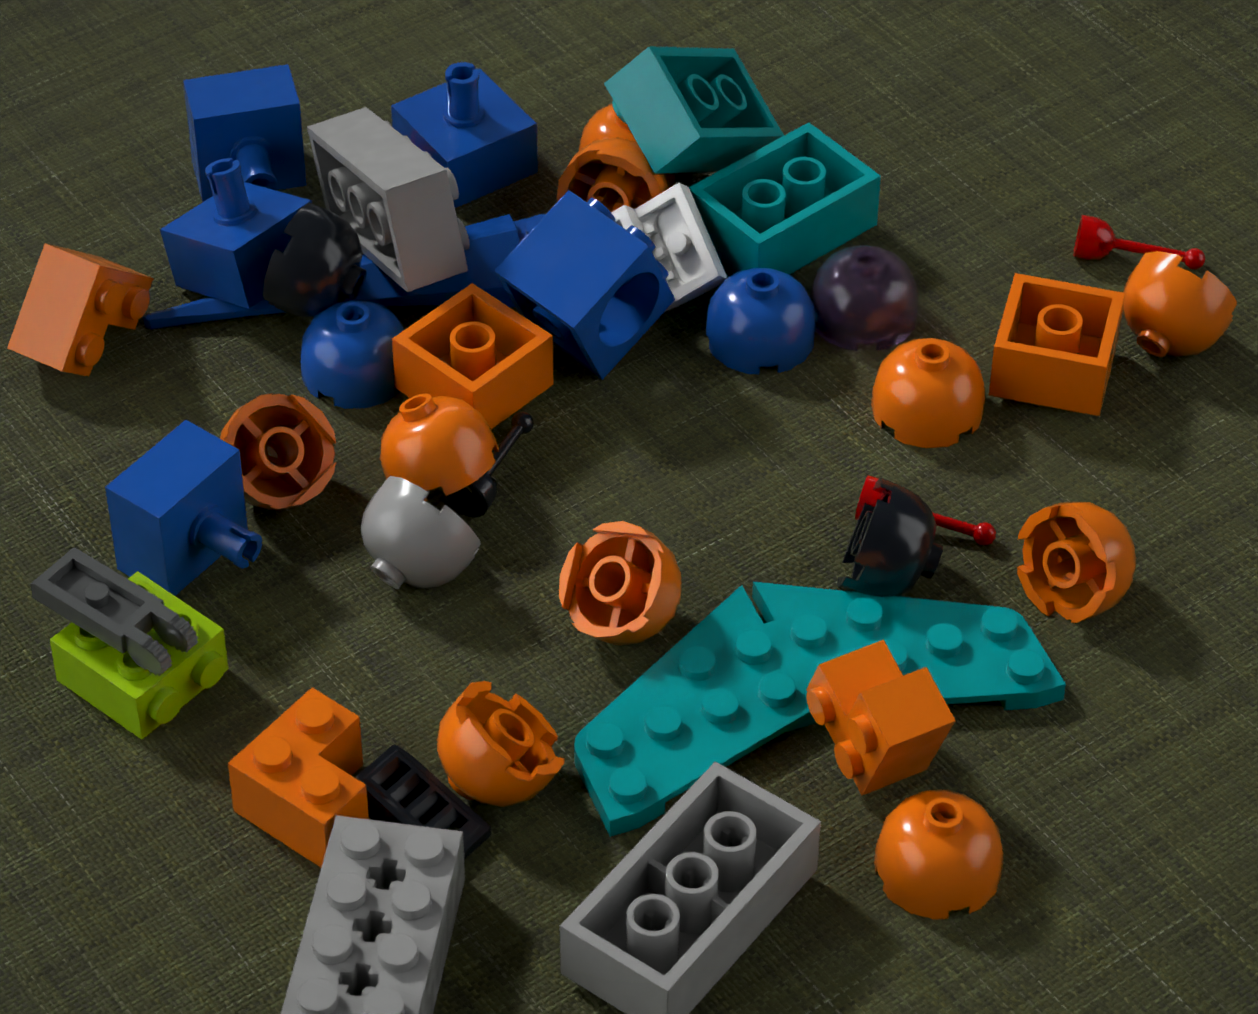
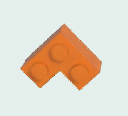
[7,243,154,376]
[806,639,956,796]
[228,687,369,868]

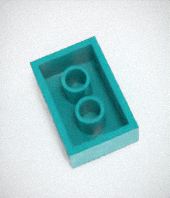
[604,46,784,174]
[689,122,881,274]

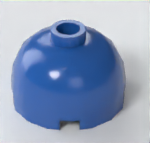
[706,268,815,375]
[301,300,405,409]

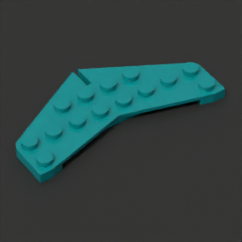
[574,581,1066,837]

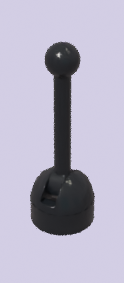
[447,412,534,518]

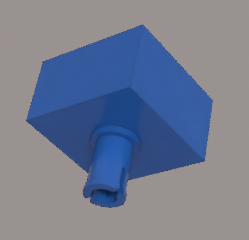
[391,62,538,208]
[183,64,306,202]
[160,158,312,309]
[105,420,262,596]

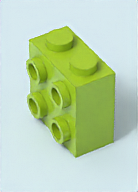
[50,571,229,740]

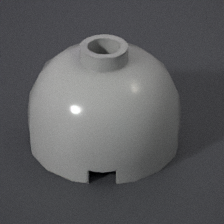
[361,476,481,589]

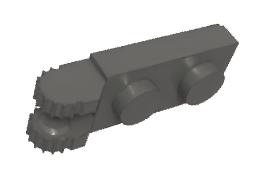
[30,547,198,676]

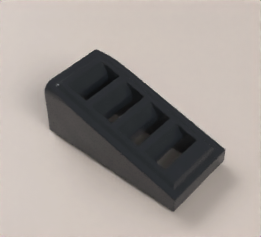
[356,744,492,859]

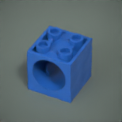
[494,190,675,380]

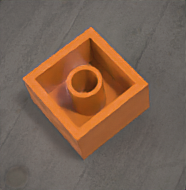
[988,273,1125,416]
[392,283,554,430]

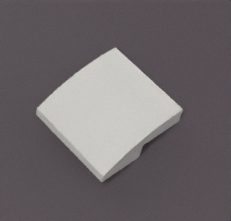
[612,183,728,312]

